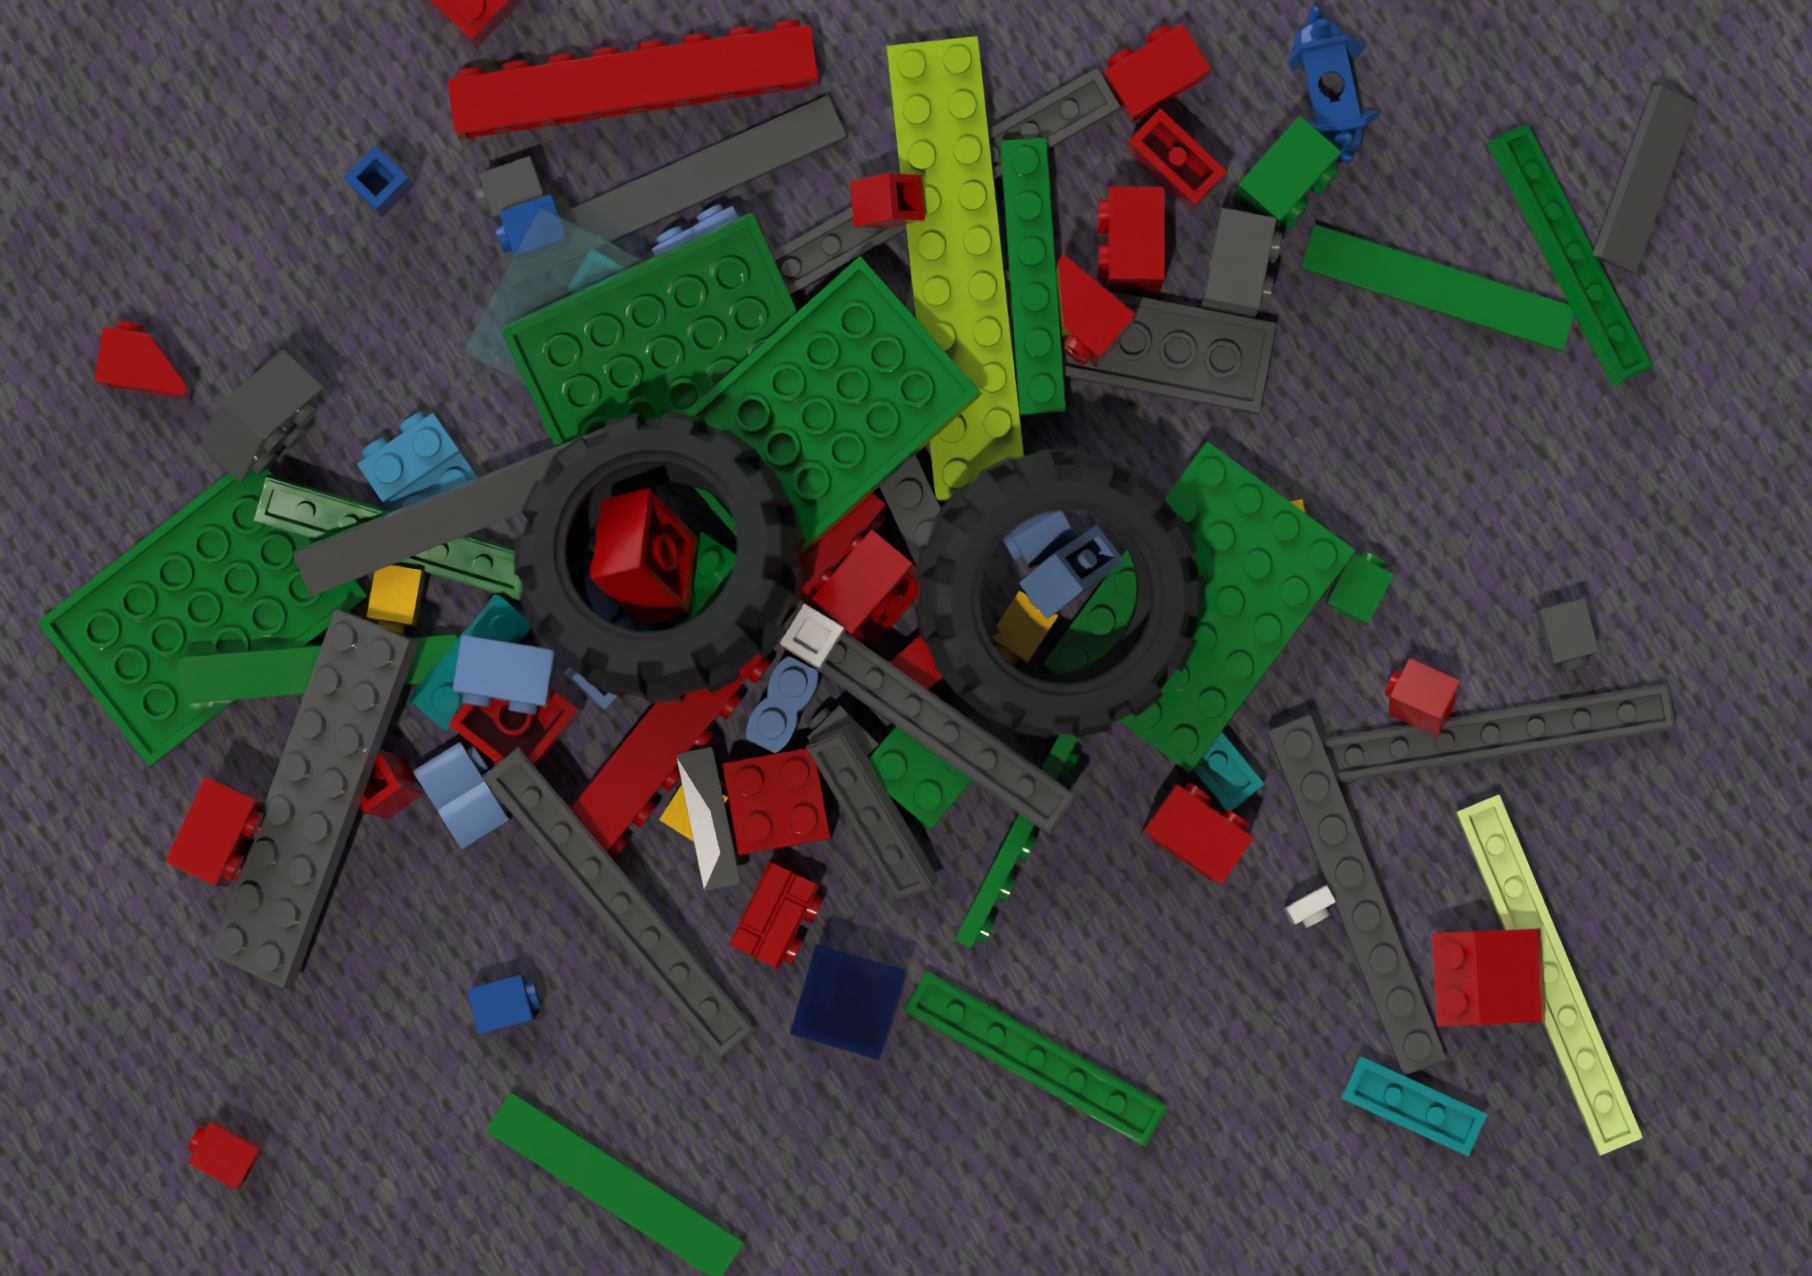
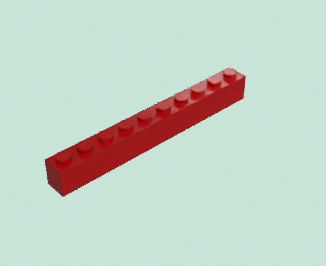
[571,494,887,861]

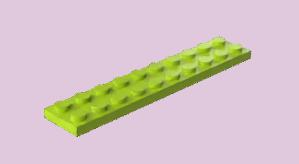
[886,36,1024,502]

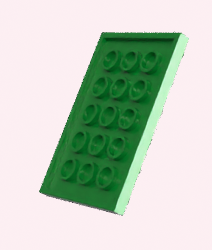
[500,212,797,447]
[684,256,982,556]
[1043,441,1357,774]
[37,468,370,768]

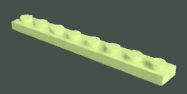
[1455,795,1643,1156]

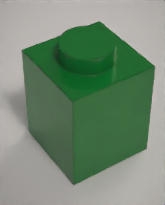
[1324,551,1394,626]

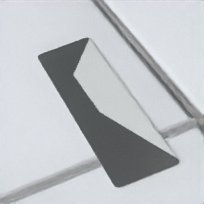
[677,747,740,891]

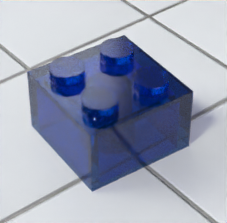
[790,944,906,1060]

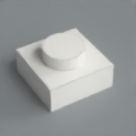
[780,604,845,670]
[1283,886,1336,928]

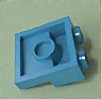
[357,412,478,512]

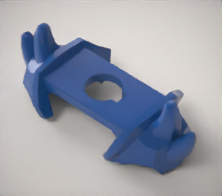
[1288,6,1381,164]

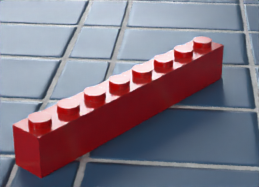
[447,20,819,140]

